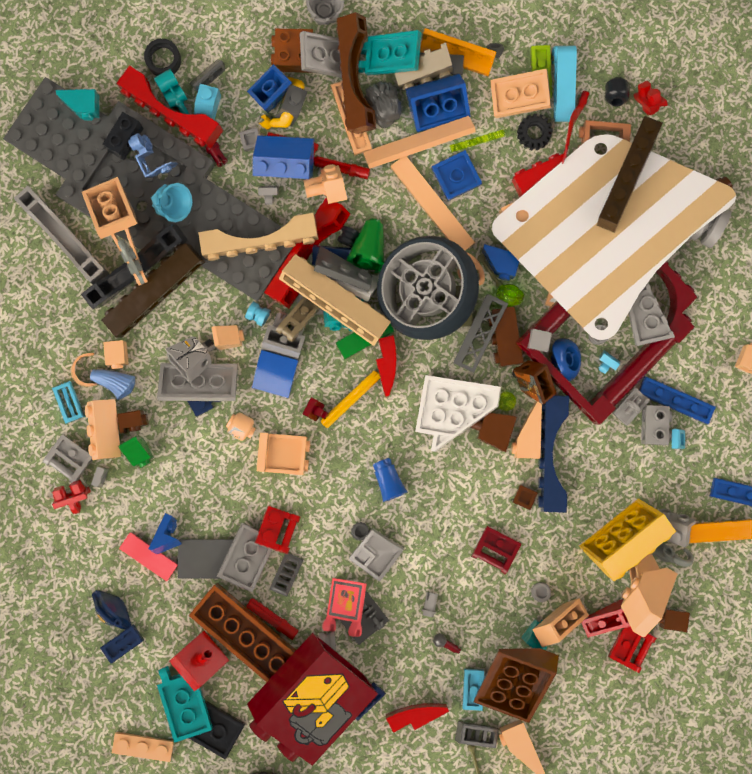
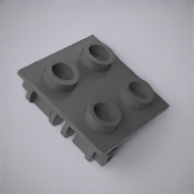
[339,591,389,645]

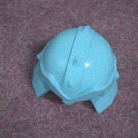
[151,183,193,222]

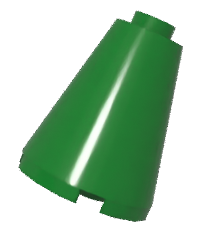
[346,218,384,274]

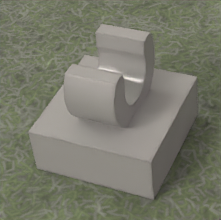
[258,186,279,205]

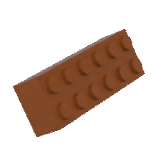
[188,583,296,682]

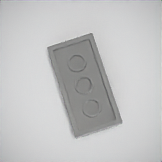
[157,363,238,401]

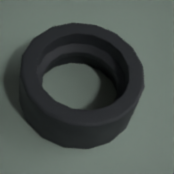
[144,39,181,76]

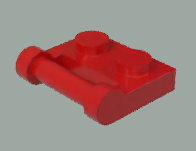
[255,506,301,554]
[608,626,657,673]

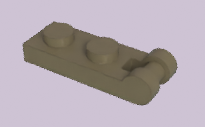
[276,297,321,342]

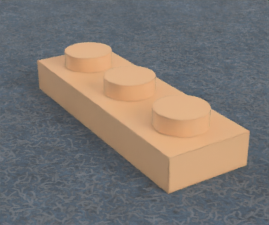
[112,732,174,762]

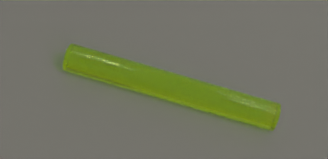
[449,129,505,153]

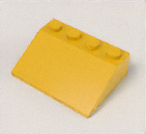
[579,498,676,581]

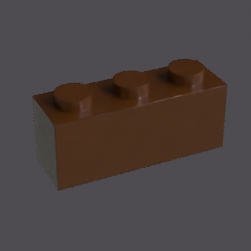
[487,306,524,368]

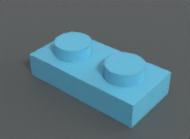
[462,668,484,711]

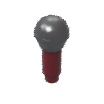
[433,633,461,654]

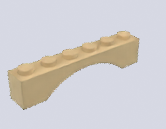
[198,213,319,261]

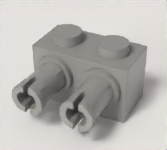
[261,313,305,360]

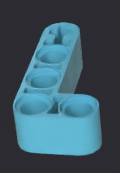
[552,46,577,122]

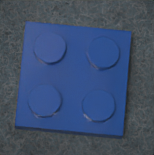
[431,150,482,201]

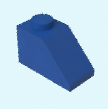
[482,244,519,281]

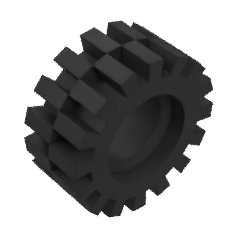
[517,114,553,151]

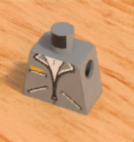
[166,337,216,383]

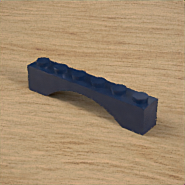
[538,396,569,513]

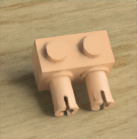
[303,165,347,204]

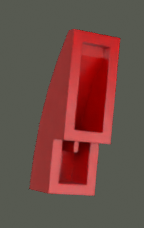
[376,335,397,398]
[386,703,449,733]

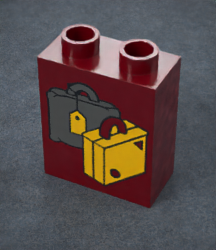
[247,633,378,766]

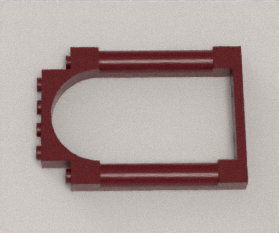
[515,261,697,425]

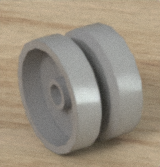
[690,209,732,248]

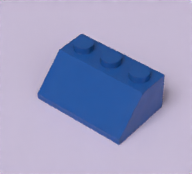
[405,74,471,132]
[253,135,314,179]

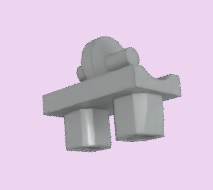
[612,387,650,426]

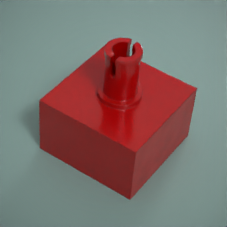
[169,631,229,691]

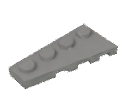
[628,283,675,346]

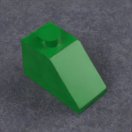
[118,436,154,468]

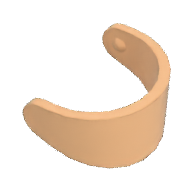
[71,353,97,387]

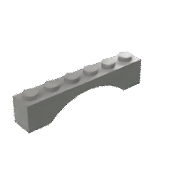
[14,186,110,284]

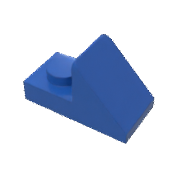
[148,513,182,554]

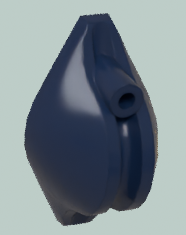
[92,590,131,630]

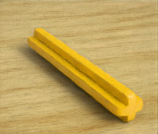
[321,370,381,428]

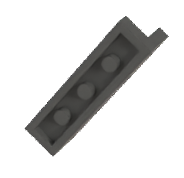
[453,294,508,373]

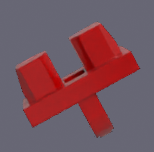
[633,81,668,115]
[52,480,91,514]

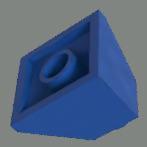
[247,64,292,113]

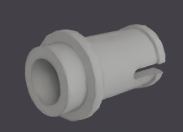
[421,592,439,617]

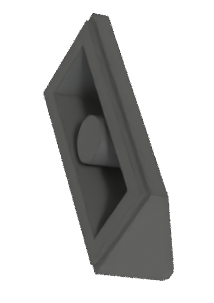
[190,59,226,93]

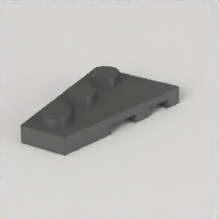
[314,246,372,291]

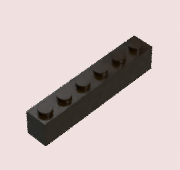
[597,116,663,233]
[101,243,205,338]

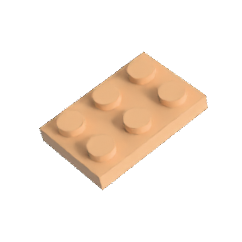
[491,69,551,118]

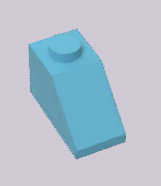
[194,84,221,120]

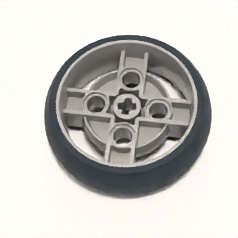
[377,236,479,340]

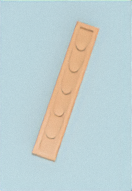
[363,116,476,169]
[390,156,475,251]

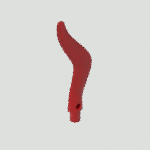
[562,91,589,164]

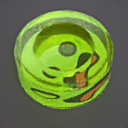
[498,392,516,411]

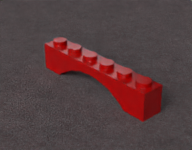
[116,65,223,149]
[264,198,350,309]

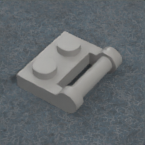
[43,434,92,483]

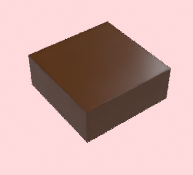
[512,485,538,510]

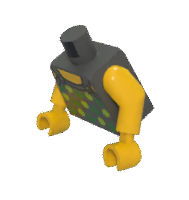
[259,75,307,130]

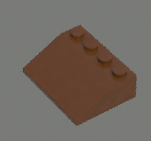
[473,648,559,723]

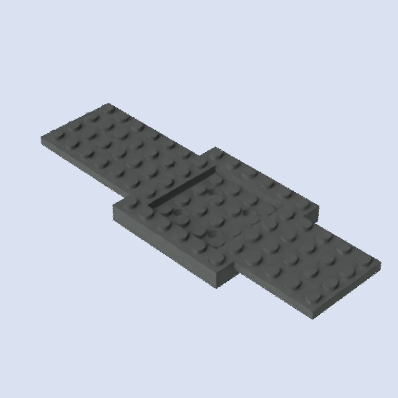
[3,77,296,302]

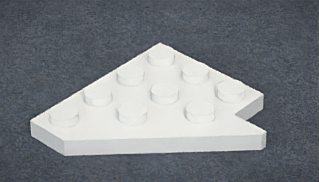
[415,375,502,452]

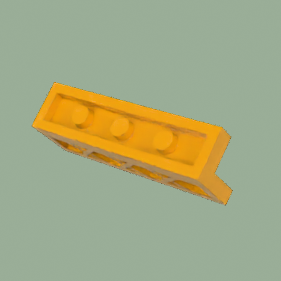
[420,28,496,76]
[689,519,752,543]

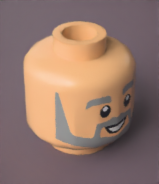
[226,412,256,441]

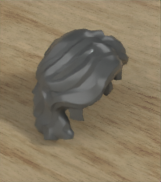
[364,81,402,128]

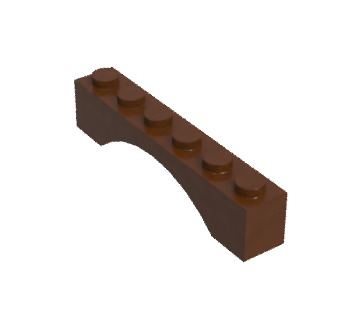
[336,12,376,134]

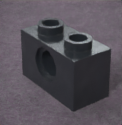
[102,112,144,160]

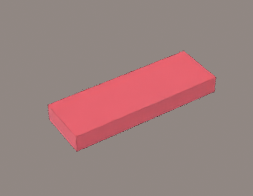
[119,532,178,581]

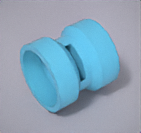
[245,301,271,327]

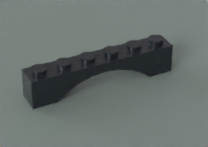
[81,224,188,310]

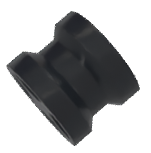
[337,226,359,248]

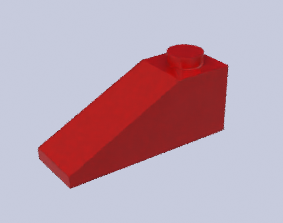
[581,599,630,638]

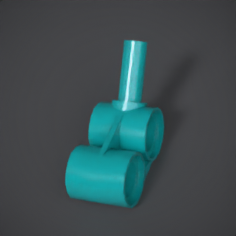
[154,69,190,114]

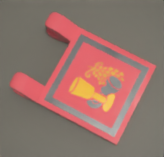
[322,578,367,637]

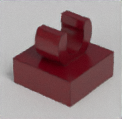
[302,397,328,422]

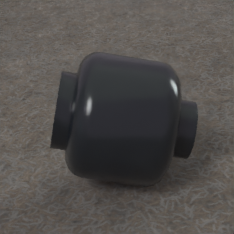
[605,77,630,107]

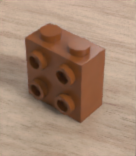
[271,28,313,73]

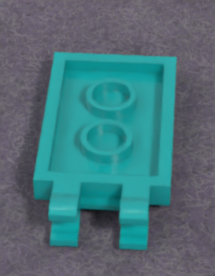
[358,30,422,76]
[157,666,213,743]

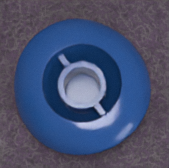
[551,338,581,381]

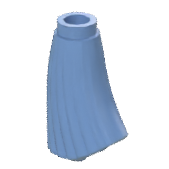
[90,369,135,400]

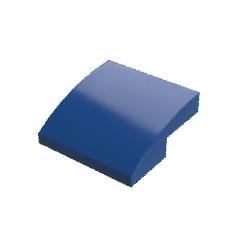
[252,350,299,398]

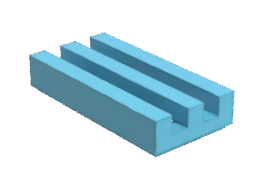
[52,381,85,424]

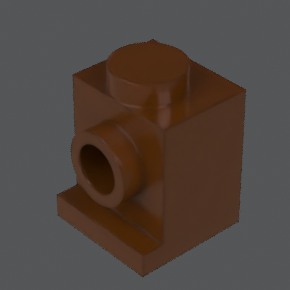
[117,410,149,434]

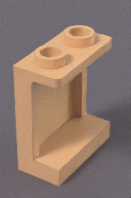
[256,432,311,475]

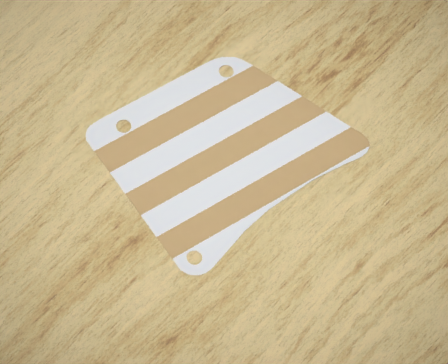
[492,134,736,340]

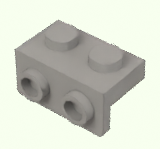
[658,509,696,548]

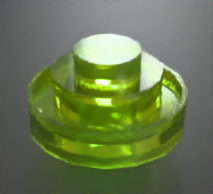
[496,284,525,307]

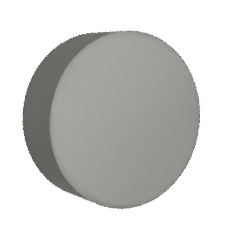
[531,582,551,602]

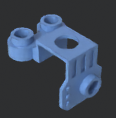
[128,133,178,178]

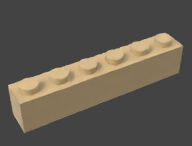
[279,254,391,346]

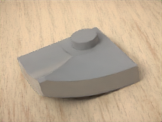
[349,528,404,582]

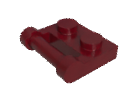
[471,526,522,575]

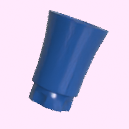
[373,458,408,502]

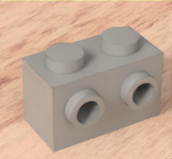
[641,405,672,445]

